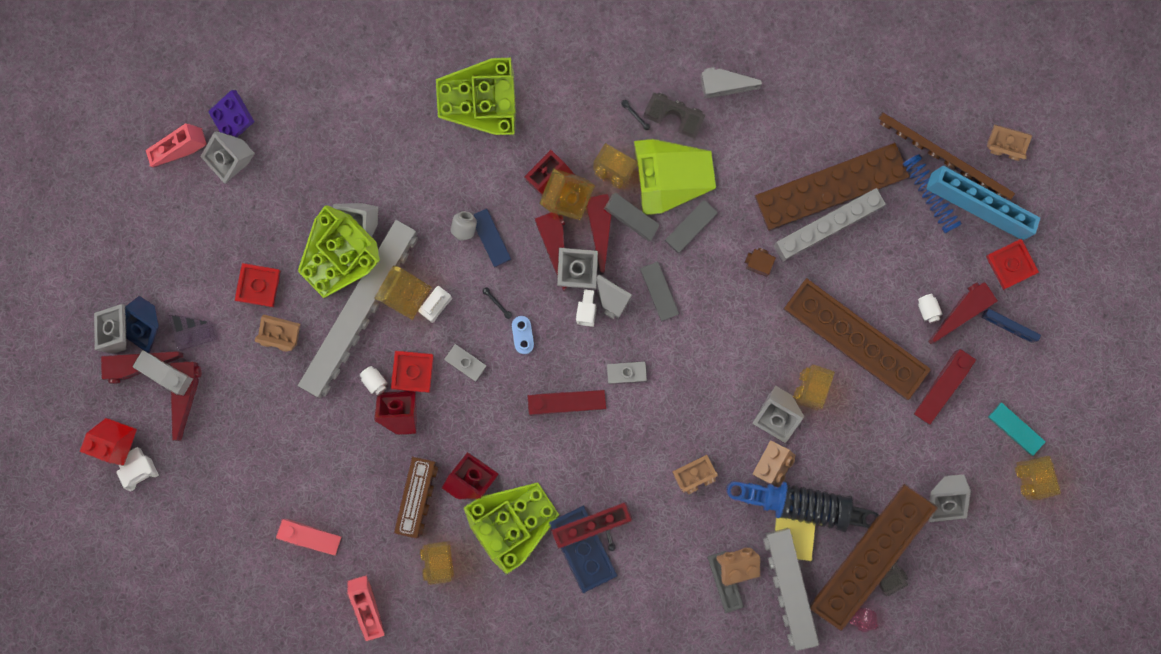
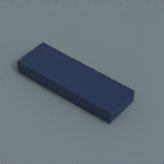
[473,208,511,268]
[981,309,1041,343]

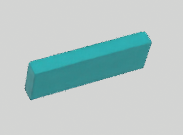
[988,403,1046,456]

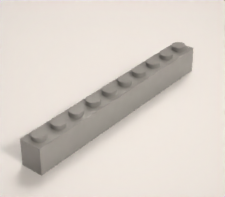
[298,220,418,398]

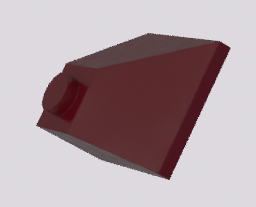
[374,391,417,435]
[442,452,499,499]

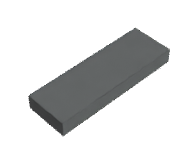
[604,192,660,241]
[665,200,718,254]
[640,261,679,322]
[707,551,744,613]

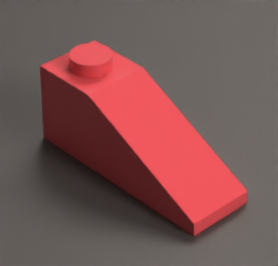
[146,123,207,167]
[276,519,341,555]
[348,575,385,641]

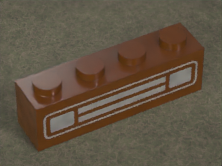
[394,457,439,539]

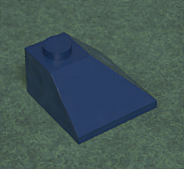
[125,296,159,353]

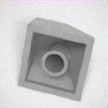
[200,131,255,184]
[333,203,378,237]
[557,248,598,289]
[596,275,632,319]
[94,304,126,354]
[752,386,804,443]
[928,474,971,522]

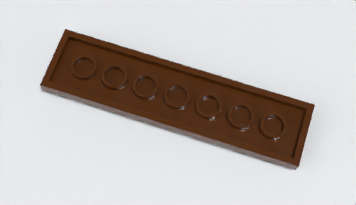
[878,112,1015,200]
[754,143,910,231]
[783,278,931,400]
[809,483,937,631]

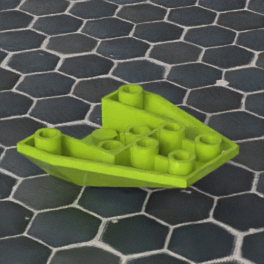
[436,58,516,135]
[634,139,716,215]
[298,205,380,298]
[464,483,559,574]

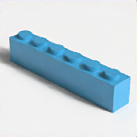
[926,166,1040,240]

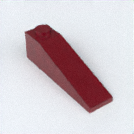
[585,194,611,275]
[535,210,567,291]
[928,282,998,344]
[914,349,976,425]
[101,351,183,384]
[170,362,202,441]
[527,390,606,416]
[552,502,633,549]

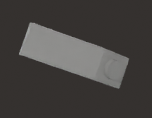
[700,68,762,99]
[133,350,193,396]

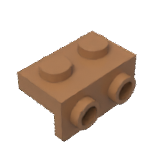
[987,124,1032,161]
[255,315,301,351]
[752,441,796,487]
[672,455,718,494]
[717,548,760,586]

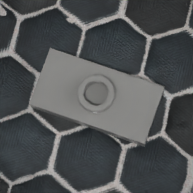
[444,344,487,382]
[607,362,647,384]

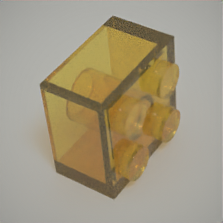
[593,143,638,189]
[539,168,595,220]
[374,265,432,320]
[793,364,835,411]
[1015,456,1061,500]
[420,540,455,585]

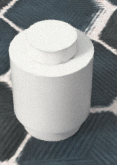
[918,294,943,323]
[360,366,388,395]

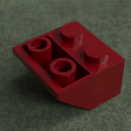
[524,150,579,207]

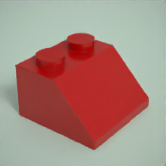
[80,418,137,466]

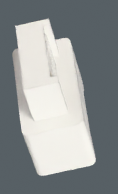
[418,286,452,323]
[576,290,597,327]
[117,447,159,491]

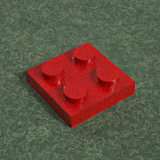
[986,239,1039,290]
[235,263,281,308]
[391,351,434,393]

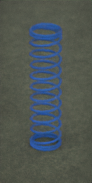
[903,154,962,234]

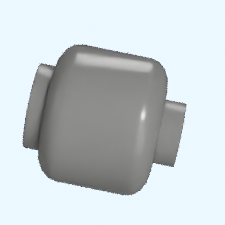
[450,211,477,241]

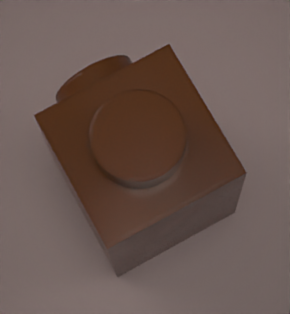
[744,248,776,277]

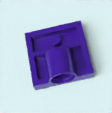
[208,90,255,138]

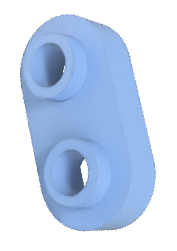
[512,316,534,354]

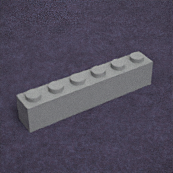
[774,188,886,262]
[763,528,819,651]

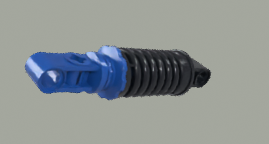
[726,481,879,533]

